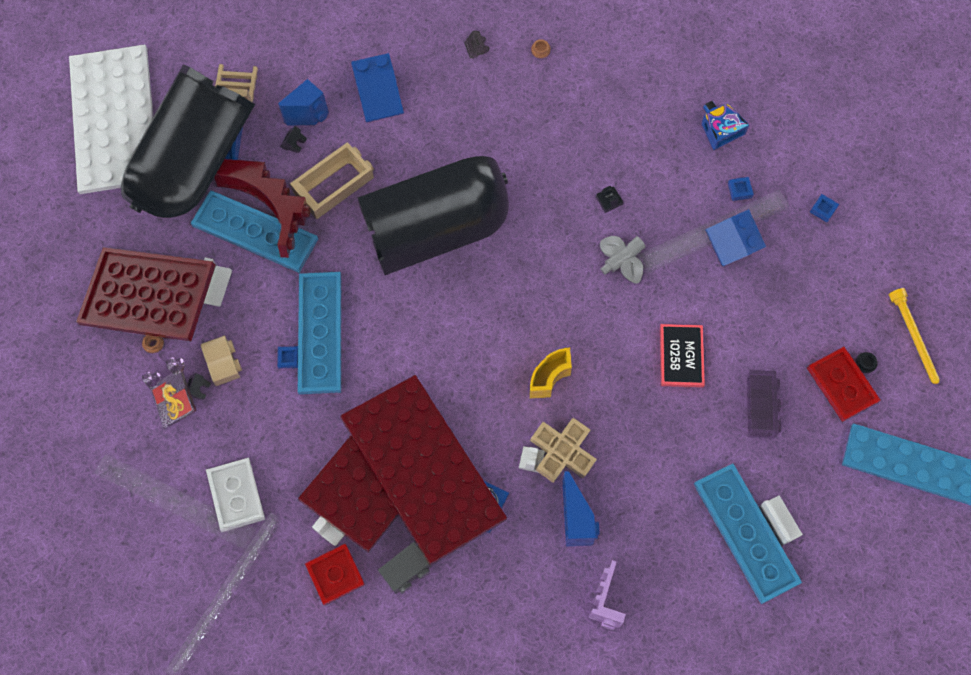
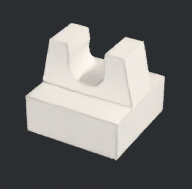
[519,446,545,473]

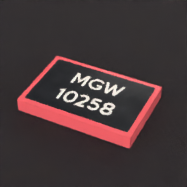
[660,324,705,387]

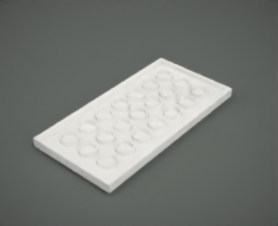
[69,45,153,194]

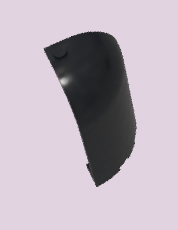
[121,64,255,218]
[357,156,509,275]

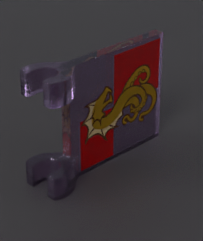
[142,358,197,428]

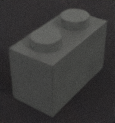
[378,542,431,594]

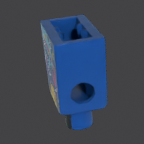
[701,101,749,150]

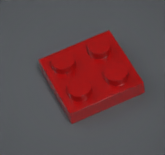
[305,543,365,606]

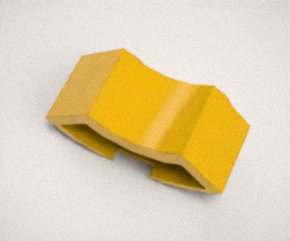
[529,347,572,399]

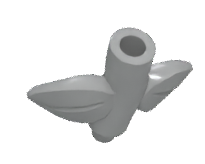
[600,236,645,284]

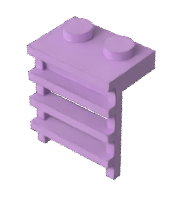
[589,560,626,630]

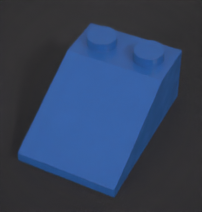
[351,53,404,122]
[562,471,600,547]

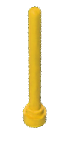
[888,288,940,384]

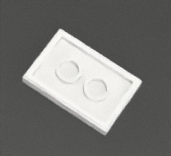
[206,458,265,532]

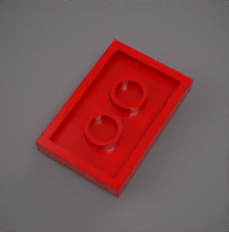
[807,347,881,422]

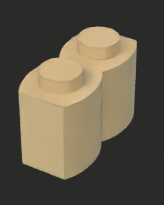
[201,336,242,386]

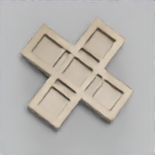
[530,418,597,483]

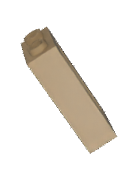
[290,142,374,219]

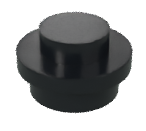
[855,352,878,373]

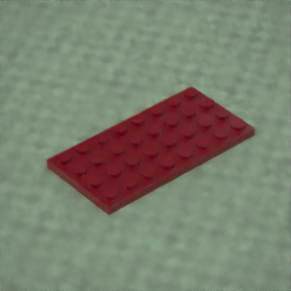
[340,375,507,566]

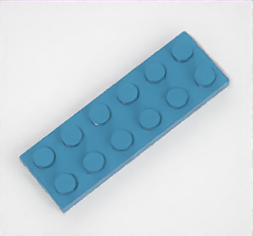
[191,190,318,273]
[298,272,341,394]
[842,423,971,505]
[694,463,802,604]

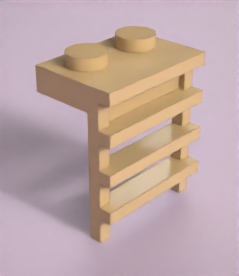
[215,64,258,102]

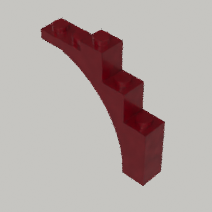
[214,159,310,258]

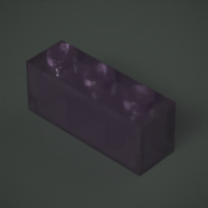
[746,370,782,439]

